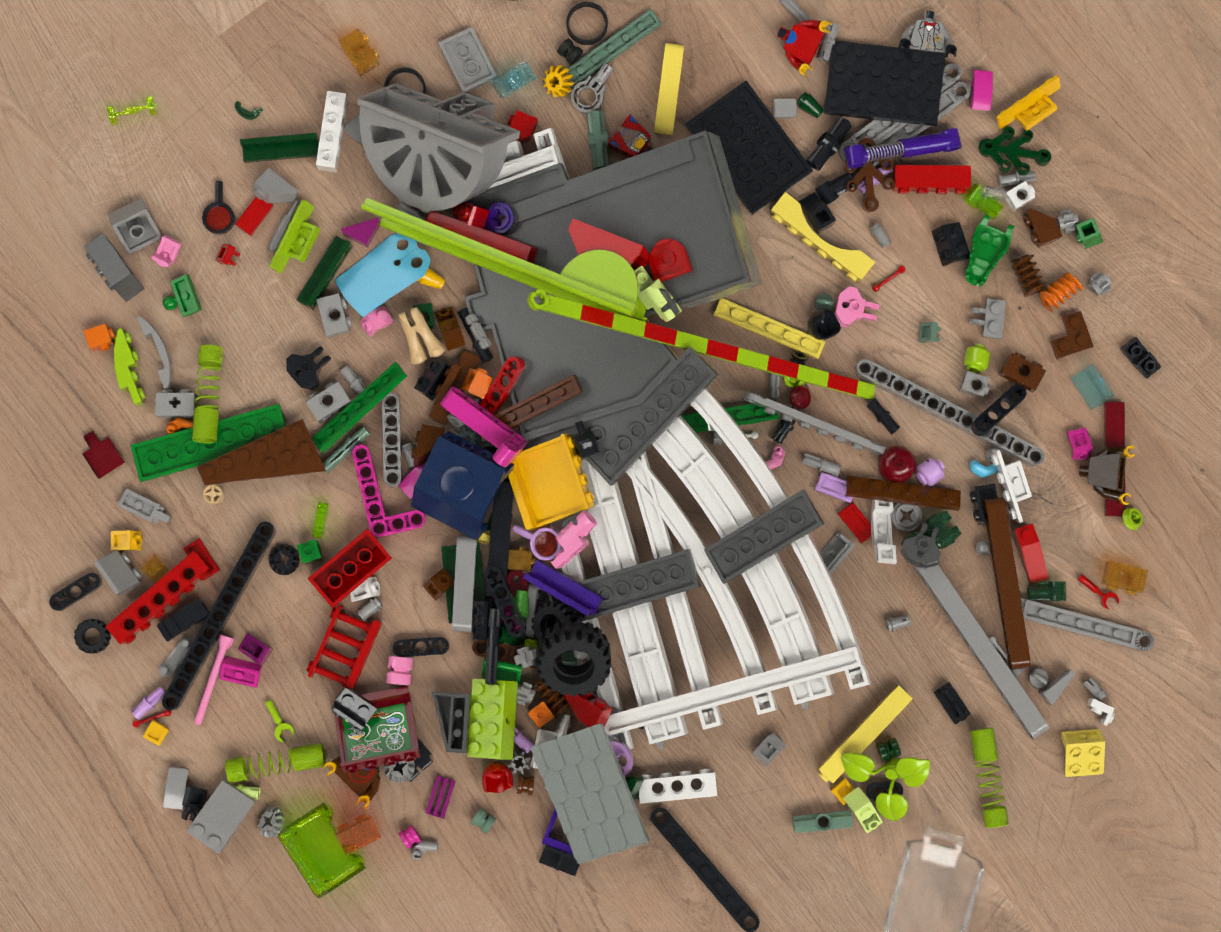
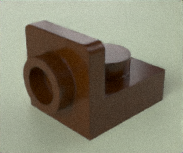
[423,568,454,601]

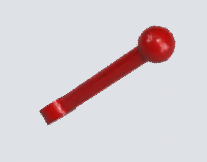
[872,266,906,292]
[133,709,172,728]

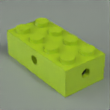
[467,679,518,760]

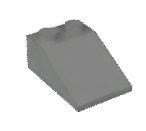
[187,779,255,854]

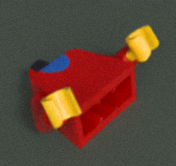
[777,19,832,77]

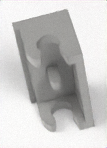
[820,533,856,575]

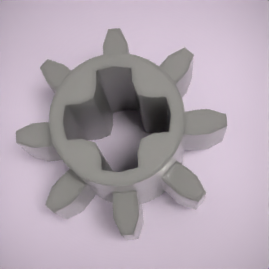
[1056,209,1079,234]
[1088,272,1112,296]
[514,645,536,669]
[516,682,536,706]
[507,751,530,775]

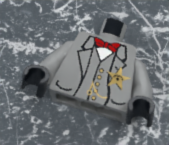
[898,11,957,58]

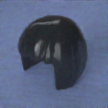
[808,308,841,340]

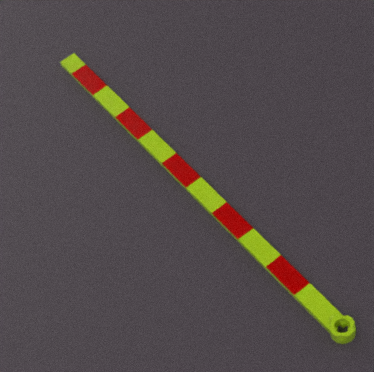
[527,289,875,400]

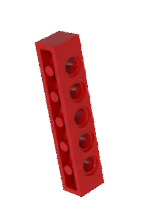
[105,551,213,645]

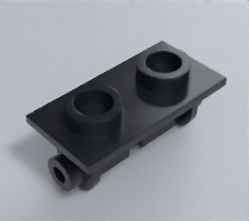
[933,682,971,724]

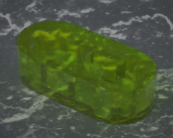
[312,502,329,539]

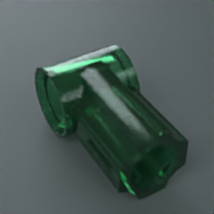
[1027,581,1066,601]

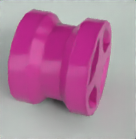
[398,824,422,849]

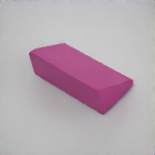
[219,656,262,688]

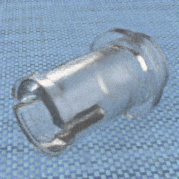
[981,185,1007,201]

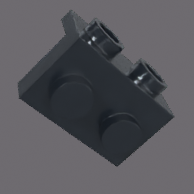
[932,222,970,266]
[414,357,449,401]
[969,483,998,525]

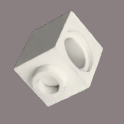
[1003,181,1035,212]

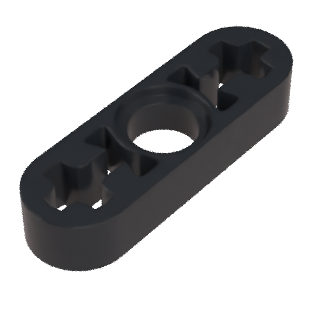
[49,573,102,611]
[393,637,449,657]

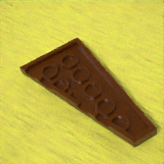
[197,419,327,485]

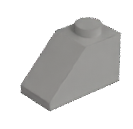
[252,168,298,203]

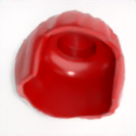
[482,762,513,793]

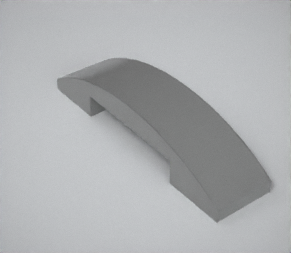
[137,317,173,390]

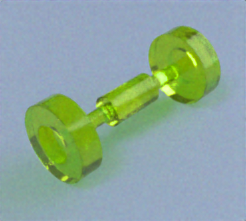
[107,96,157,125]

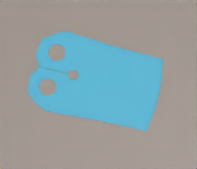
[335,233,431,317]

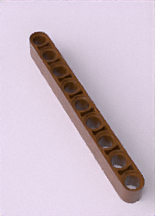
[983,497,1031,670]

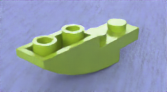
[114,328,146,407]

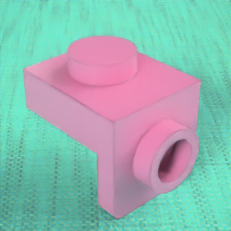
[151,235,182,267]
[360,306,394,337]

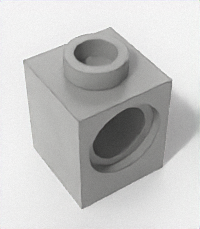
[959,371,990,398]

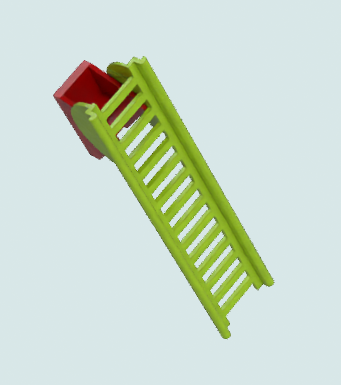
[361,198,650,322]

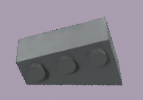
[84,233,145,302]
[431,692,471,753]

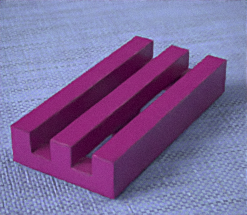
[425,776,456,819]

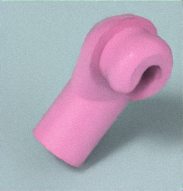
[766,446,785,469]

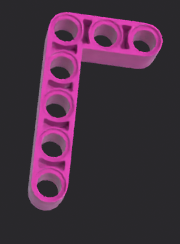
[440,387,527,467]
[352,445,426,538]

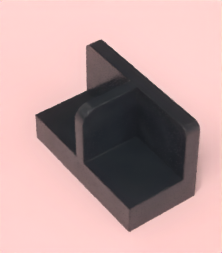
[539,845,580,876]

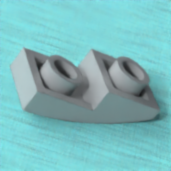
[163,765,189,810]

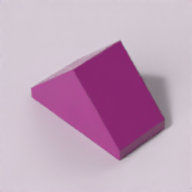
[341,218,380,248]
[238,633,273,665]

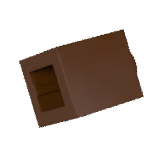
[1023,209,1062,248]
[434,307,466,351]
[411,424,445,467]

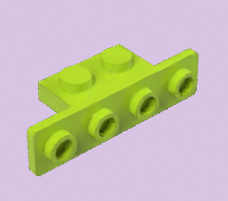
[269,199,321,274]

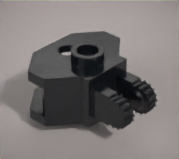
[286,346,331,390]

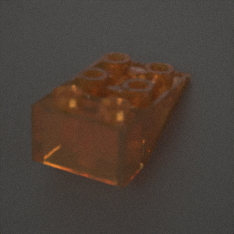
[334,813,381,855]

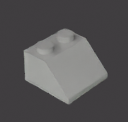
[108,198,162,255]
[94,550,143,596]

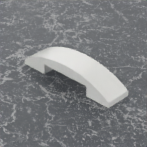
[871,499,897,564]

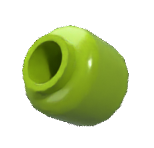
[963,344,991,374]

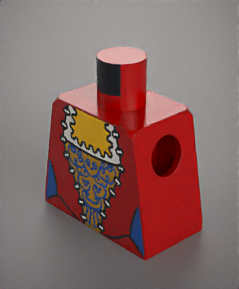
[608,114,653,158]

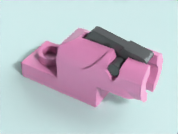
[551,510,597,569]

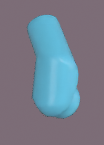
[969,460,998,478]

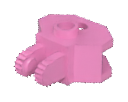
[834,286,879,328]

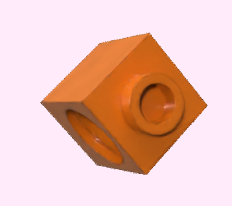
[461,368,493,399]
[528,701,555,728]

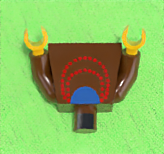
[322,755,381,810]

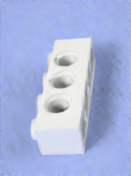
[316,91,348,173]
[638,769,717,804]

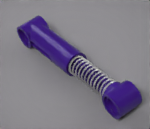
[844,128,962,169]

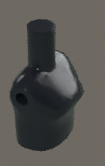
[573,421,600,459]

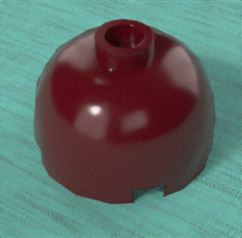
[878,445,916,483]

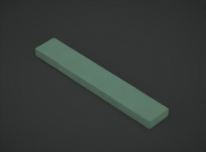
[568,9,662,89]

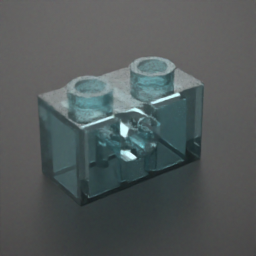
[491,62,536,98]

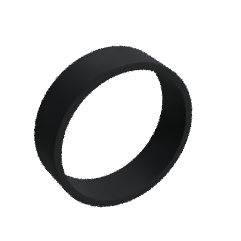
[566,2,608,45]
[384,67,426,94]

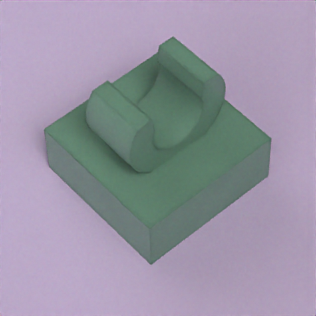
[918,322,941,343]

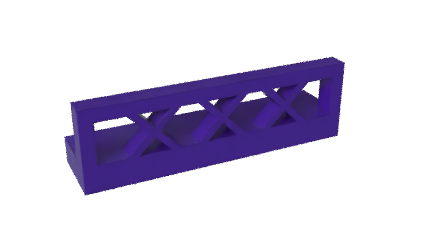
[523,560,603,616]

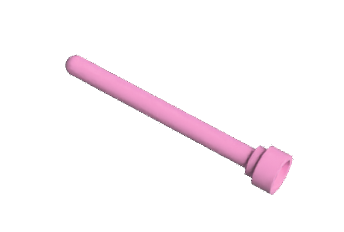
[194,634,234,725]

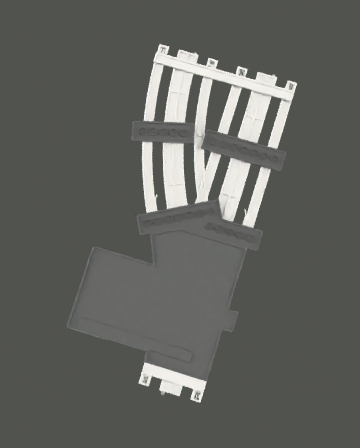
[464,128,871,750]

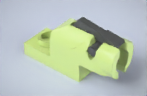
[634,266,682,322]

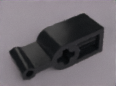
[157,598,210,642]

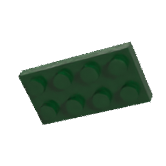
[441,542,486,624]

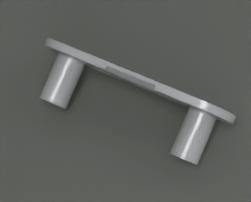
[159,637,194,678]

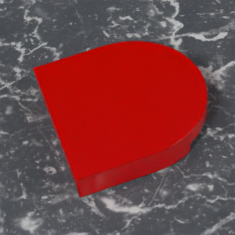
[649,239,693,282]

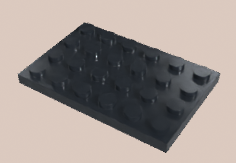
[824,41,945,127]
[685,81,813,215]

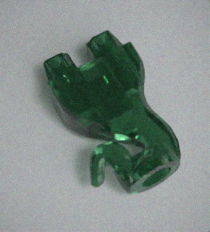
[901,510,962,549]

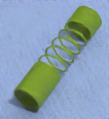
[192,344,224,443]
[970,728,1009,828]
[225,742,326,784]

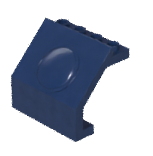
[411,431,514,540]

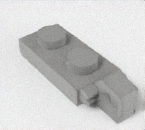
[117,489,172,524]

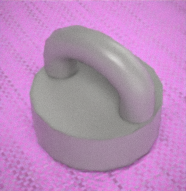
[1028,669,1048,688]

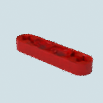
[480,356,525,415]

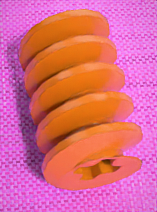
[1039,273,1083,312]

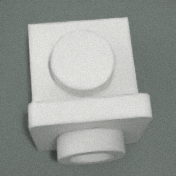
[350,577,380,602]
[1087,698,1115,726]

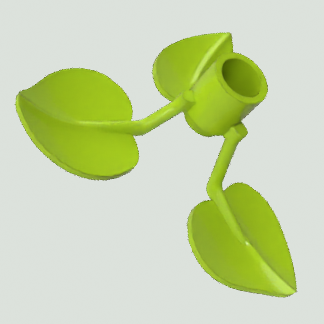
[841,753,930,821]

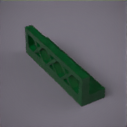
[240,133,319,163]
[296,236,353,310]

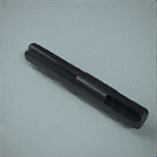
[485,608,501,685]

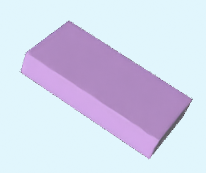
[814,472,853,503]

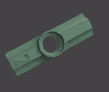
[587,110,609,170]
[793,810,853,833]

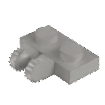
[969,299,1006,339]

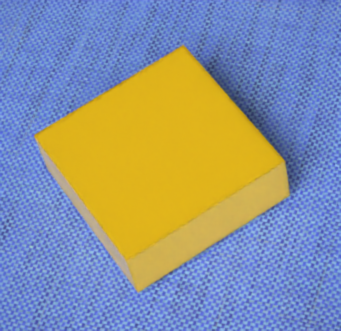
[142,719,170,746]
[830,778,855,805]

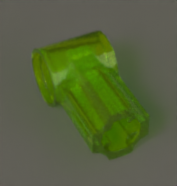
[964,183,1004,220]

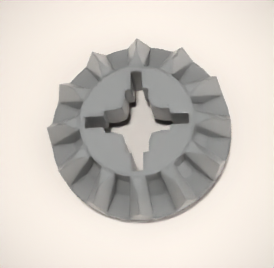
[891,503,922,531]
[383,761,415,783]
[257,806,284,838]

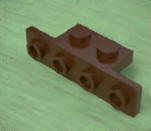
[429,350,480,425]

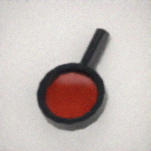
[202,181,235,235]

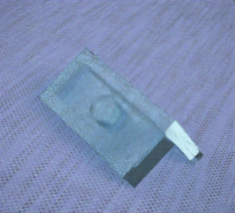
[1071,364,1114,410]

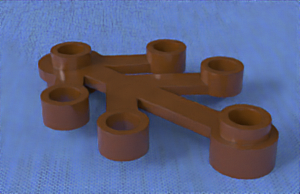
[844,138,895,213]

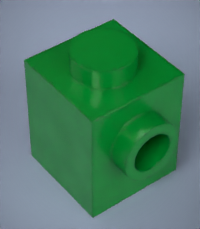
[1075,218,1103,249]

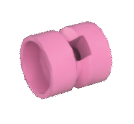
[386,656,414,686]

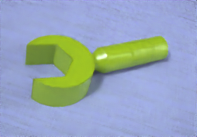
[265,700,295,743]

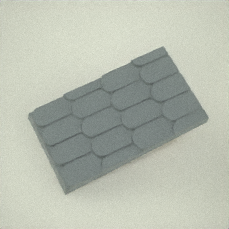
[530,724,651,864]

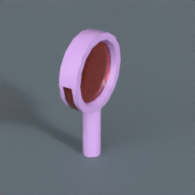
[512,525,563,560]

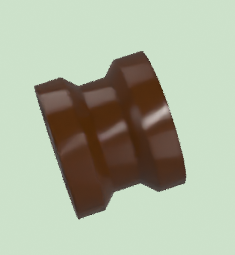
[517,775,535,796]

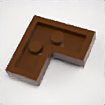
[1050,311,1094,359]

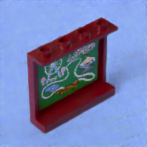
[331,686,421,774]

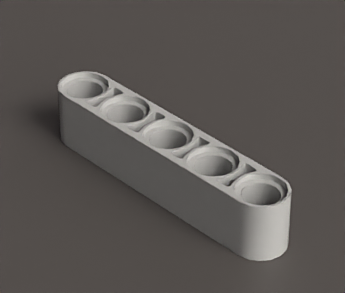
[382,392,402,488]
[452,536,477,632]

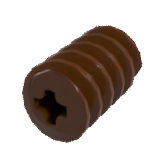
[1011,254,1045,297]
[533,679,570,717]

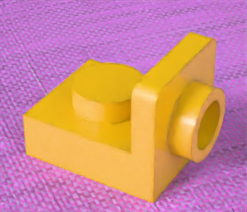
[111,530,142,551]

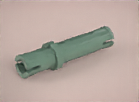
[323,426,370,474]

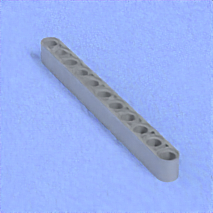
[855,359,1045,466]
[914,565,1049,740]

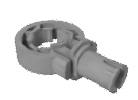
[571,63,614,114]

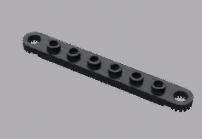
[651,808,760,932]

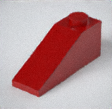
[1011,523,1049,585]

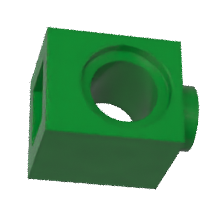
[297,539,323,565]

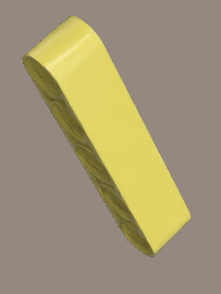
[654,43,684,135]

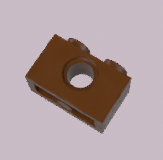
[999,352,1046,393]

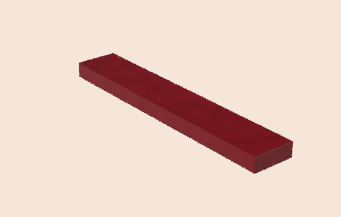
[1104,402,1125,517]

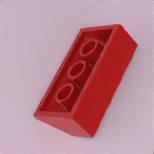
[307,528,392,608]

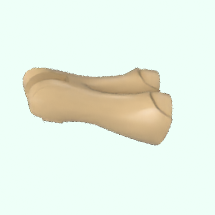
[399,307,446,364]

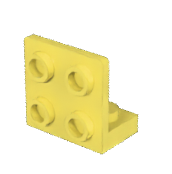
[1061,729,1105,777]

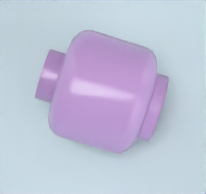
[916,458,945,486]

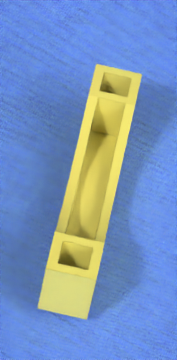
[770,192,875,283]

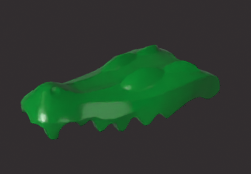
[965,214,1015,286]

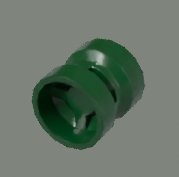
[876,737,901,762]

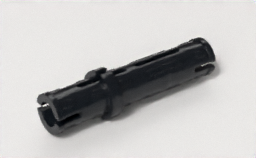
[457,307,493,363]

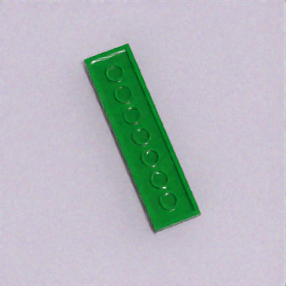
[130,404,286,483]

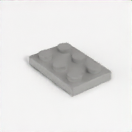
[438,27,497,92]

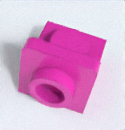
[1067,428,1093,460]

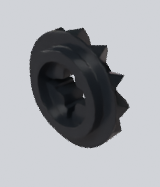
[268,544,300,575]

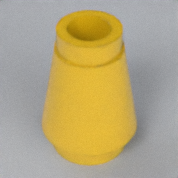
[417,267,445,290]

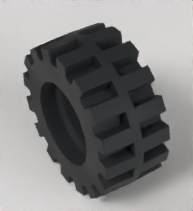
[74,619,111,654]

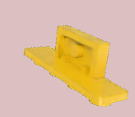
[996,75,1061,131]

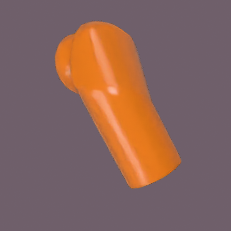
[166,417,194,434]

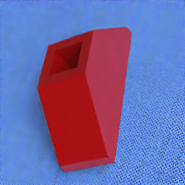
[452,201,490,229]

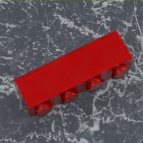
[893,165,971,195]

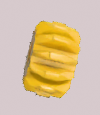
[542,65,575,98]

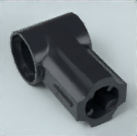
[815,173,854,205]

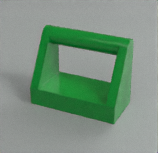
[481,658,523,684]

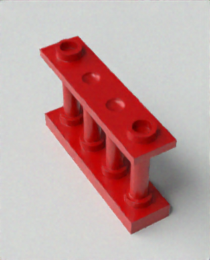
[306,605,382,690]

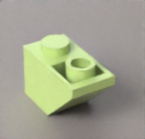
[843,787,883,834]

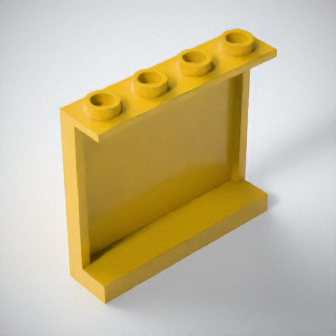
[508,434,595,530]

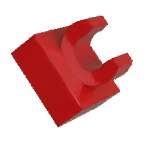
[215,244,240,266]

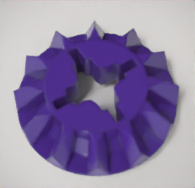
[486,202,515,234]

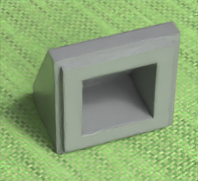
[773,98,797,120]

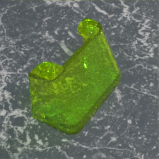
[278,802,366,898]

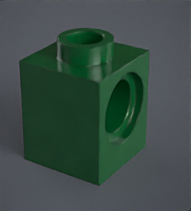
[413,303,436,331]

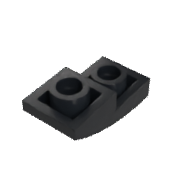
[1120,337,1161,379]

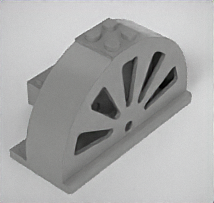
[357,83,520,213]

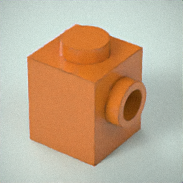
[84,323,116,351]

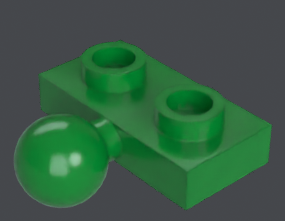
[163,274,202,317]

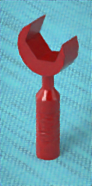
[1077,574,1119,609]

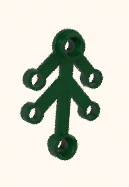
[978,127,1051,176]

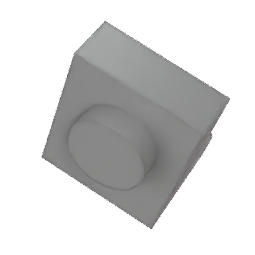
[752,733,786,767]

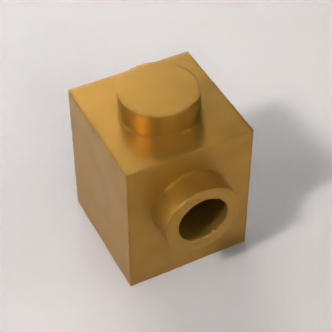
[507,547,536,572]

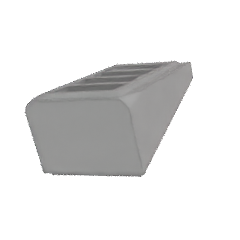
[1039,670,1075,705]

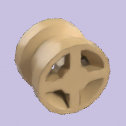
[203,484,224,505]

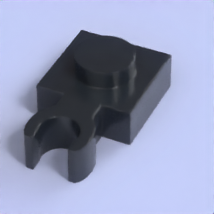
[182,786,207,821]

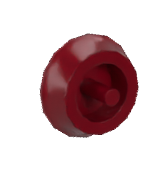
[790,386,811,409]

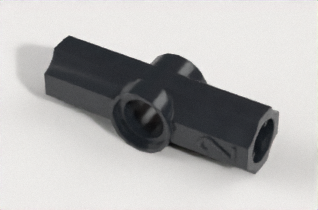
[806,116,852,171]

